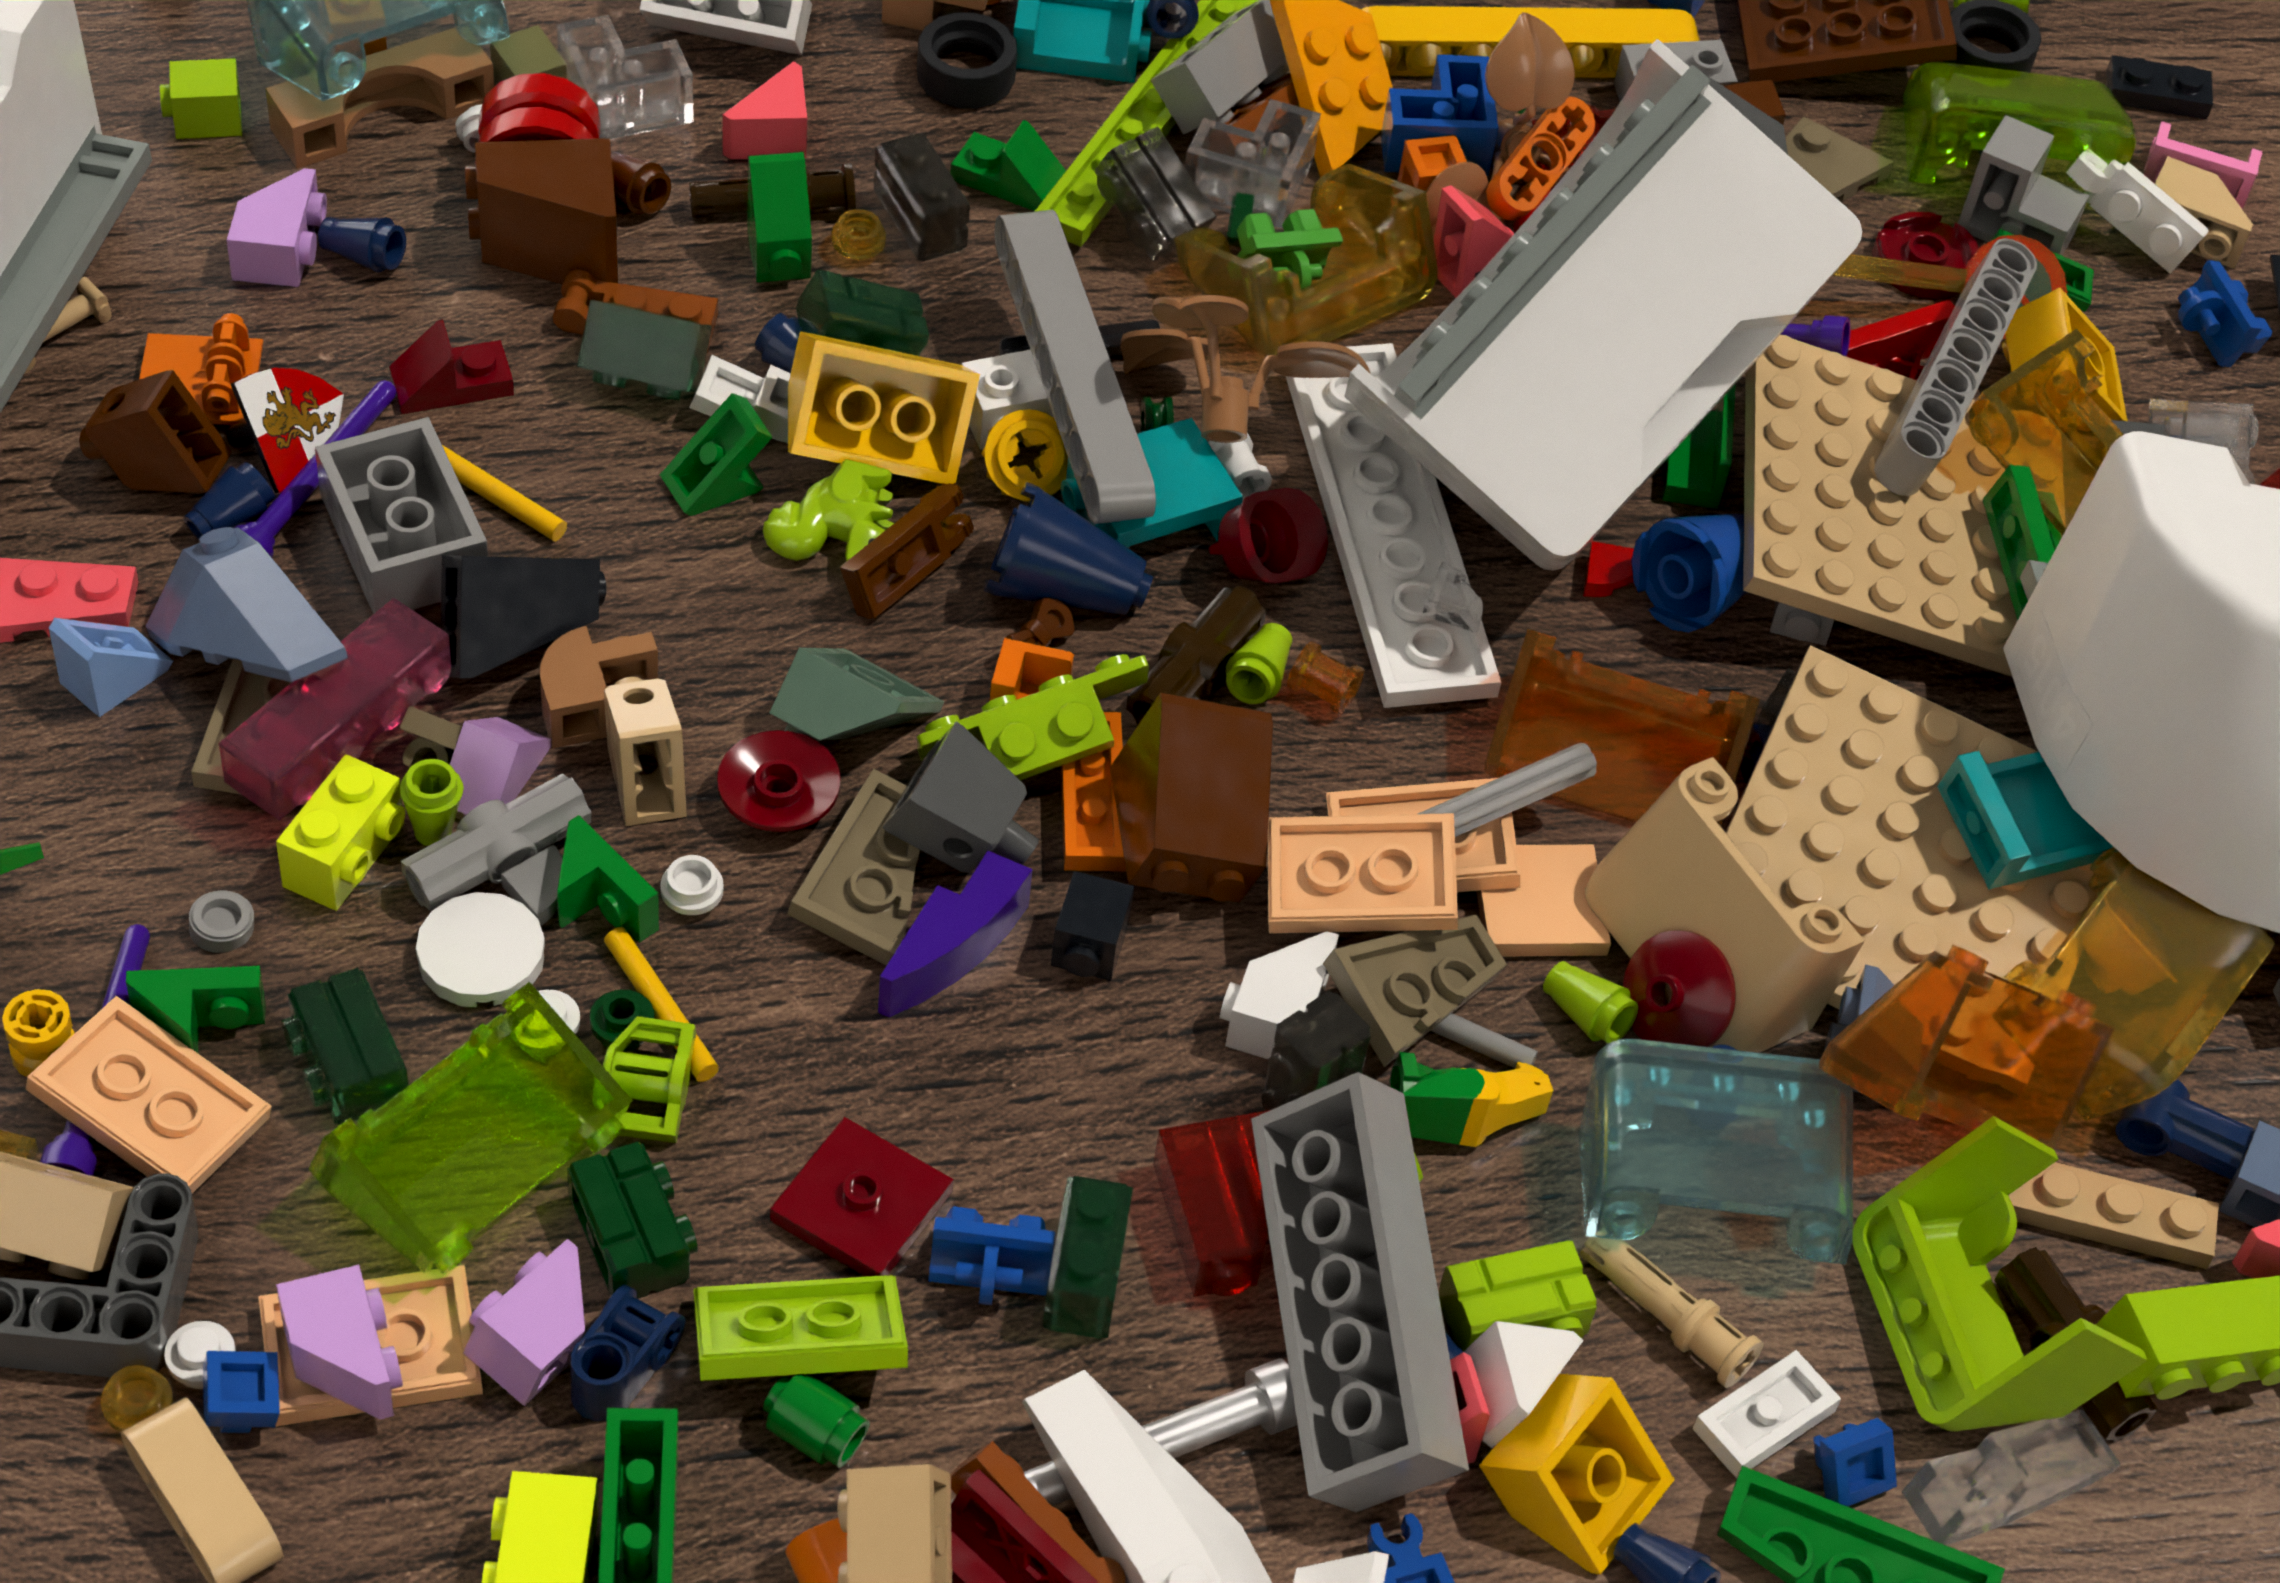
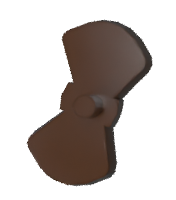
[1003,598,1075,647]

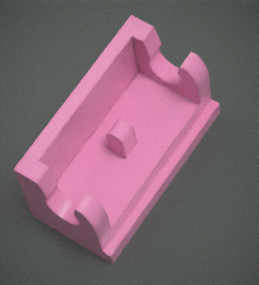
[2143,121,2262,210]

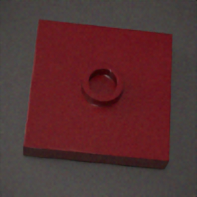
[770,1117,954,1277]

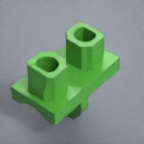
[1232,209,1343,298]

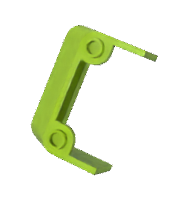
[1852,1116,2148,1432]

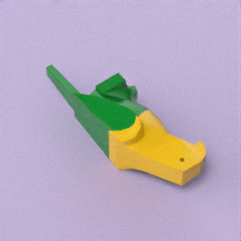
[1389,1052,1553,1147]

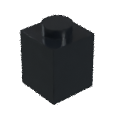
[1051,871,1135,981]

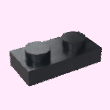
[2106,55,2213,120]

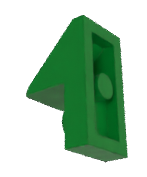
[950,120,1066,211]
[659,393,773,516]
[557,815,659,943]
[126,966,266,1053]

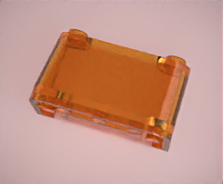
[1484,629,1760,826]
[1817,944,2115,1149]

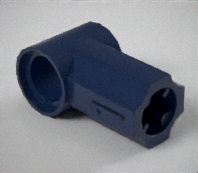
[2115,1071,2254,1179]

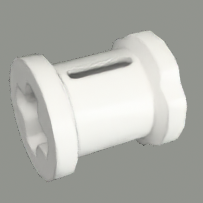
[1208,433,1272,502]

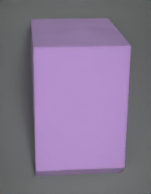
[449,717,551,820]

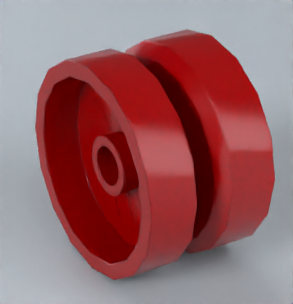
[475,73,601,165]

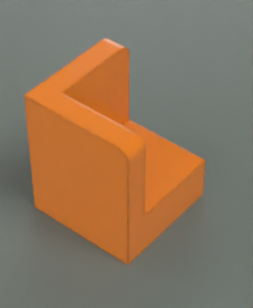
[1397,135,1467,194]
[990,638,1074,701]

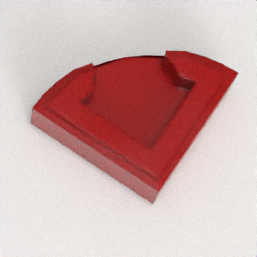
[1583,541,1634,597]

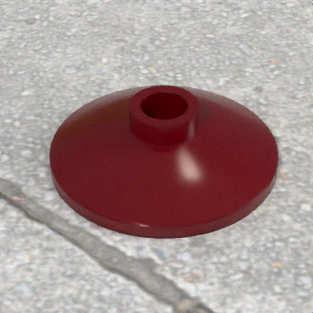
[717,730,841,832]
[1623,930,1736,1056]

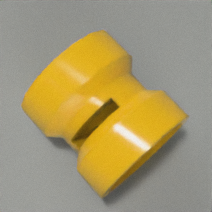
[2,989,75,1077]

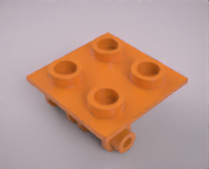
[139,313,264,425]

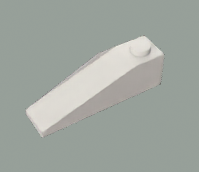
[1022,1370,1272,1583]

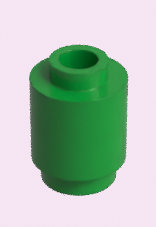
[763,1374,870,1468]

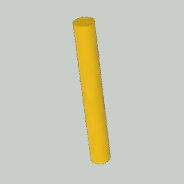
[442,445,567,542]
[604,927,719,1082]

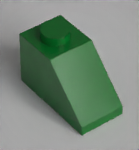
[747,152,812,283]

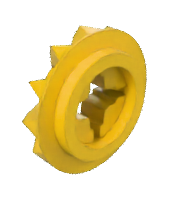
[981,409,1068,502]

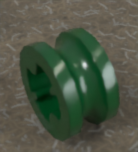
[1140,397,1174,433]

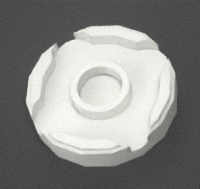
[416,892,545,1007]

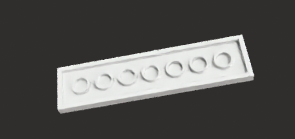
[1286,343,1501,708]

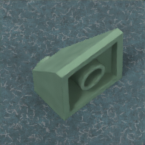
[769,647,945,742]

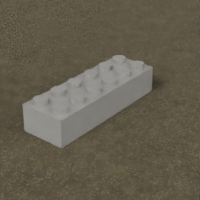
[1251,1072,1469,1512]

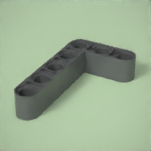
[0,1173,198,1379]

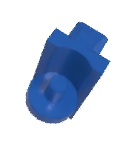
[2177,260,2272,367]
[928,1206,1055,1305]

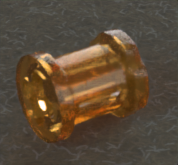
[1287,641,1365,715]

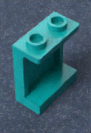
[1013,0,1151,83]
[1061,417,1243,548]
[1937,751,2119,890]

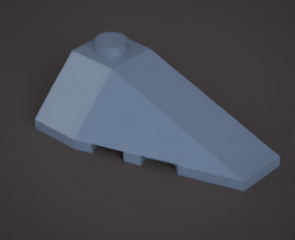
[146,527,348,682]

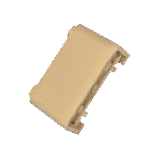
[1585,757,1865,1060]

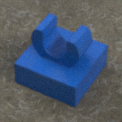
[203,1351,280,1433]
[1813,1418,1897,1506]

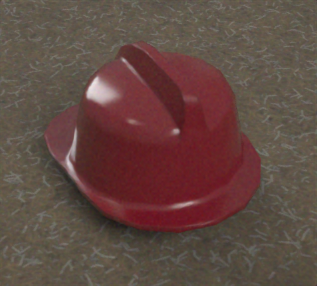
[1208,488,1328,584]

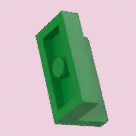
[1663,385,1736,509]

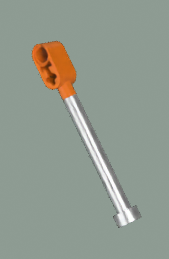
[785,1358,1298,1583]

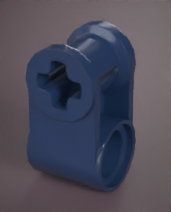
[571,1285,686,1421]

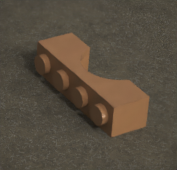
[265,24,494,169]

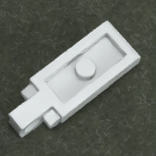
[2066,148,2208,274]

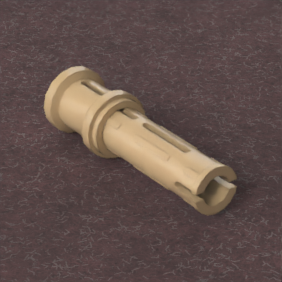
[1580,1224,1764,1388]

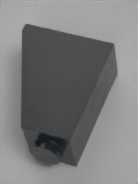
[440,555,606,678]

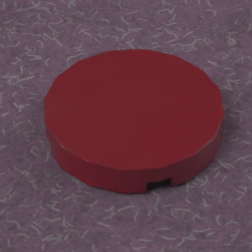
[1872,212,1979,299]

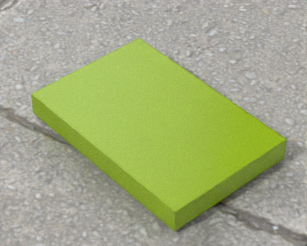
[694,1275,908,1381]

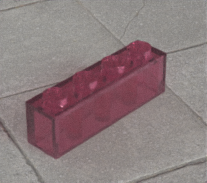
[219,598,451,821]

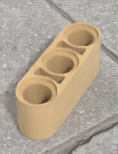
[121,1398,284,1583]

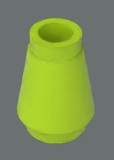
[1226,623,1293,704]
[400,759,463,846]
[1543,961,1638,1044]

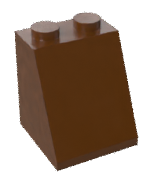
[465,138,618,285]
[1110,693,1273,903]

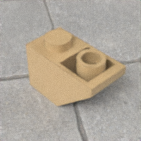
[2155,156,2253,269]

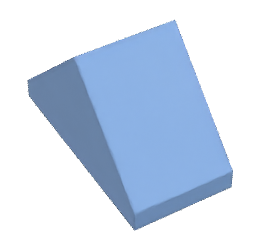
[49,618,173,717]

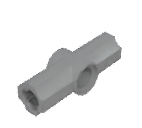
[401,773,592,911]

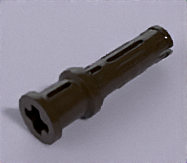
[689,163,856,217]

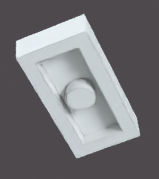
[1692,1350,1841,1479]

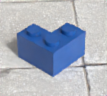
[1381,54,1499,176]

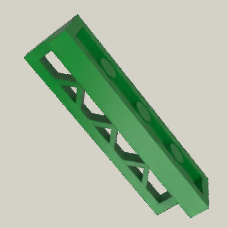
[1982,464,2062,621]

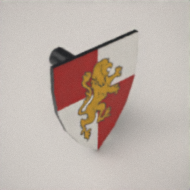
[227,368,344,494]

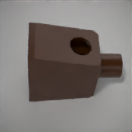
[79,370,232,493]

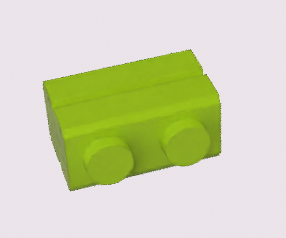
[1438,1240,1597,1351]

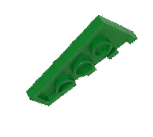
[1717,1466,2005,1583]

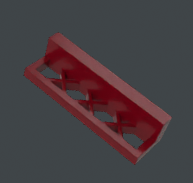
[951,1469,1099,1583]

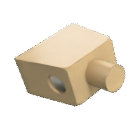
[604,677,687,826]

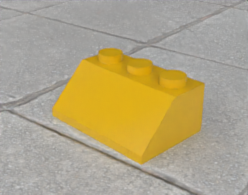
[788,331,980,484]

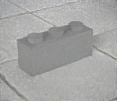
[1150,0,1289,135]

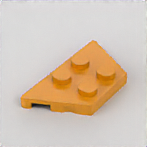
[1269,0,1393,177]

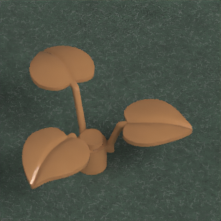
[1411,12,1575,246]
[1121,295,1371,443]

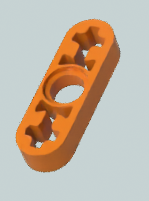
[1486,96,1595,221]

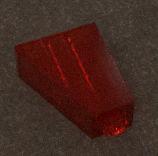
[1153,1110,1270,1297]

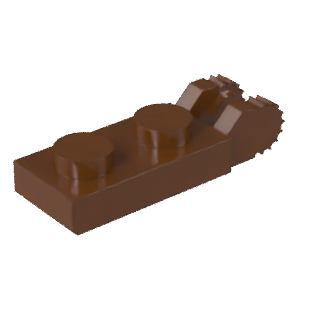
[840,483,974,619]

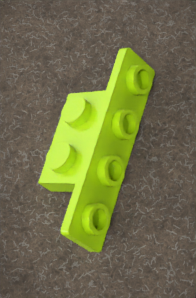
[917,654,1149,780]

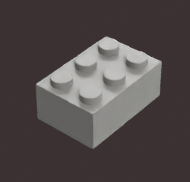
[315,417,488,620]

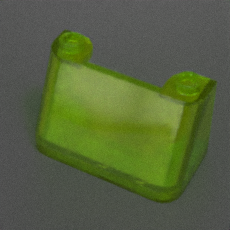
[1903,62,2136,203]
[308,982,633,1275]

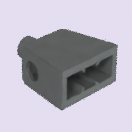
[882,721,1039,873]

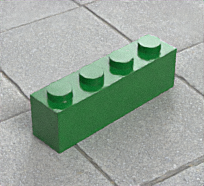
[598,1408,679,1583]

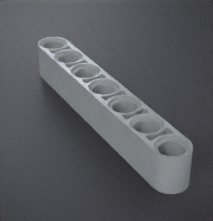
[994,210,1156,525]
[1874,238,2037,496]

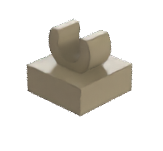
[400,706,462,767]

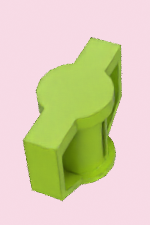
[600,1016,697,1143]

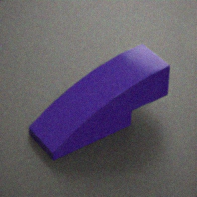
[878,851,1033,1017]

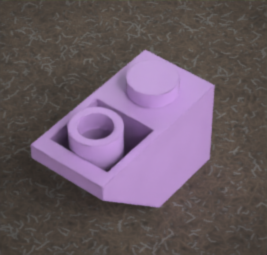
[227,168,327,287]
[463,1239,585,1406]
[276,1265,403,1420]

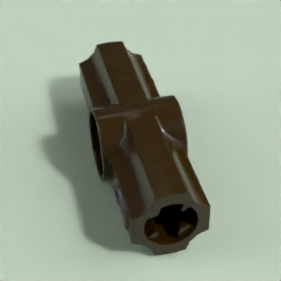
[1126,584,1266,726]
[1994,1247,2158,1442]

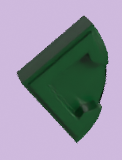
[1226,192,1255,248]

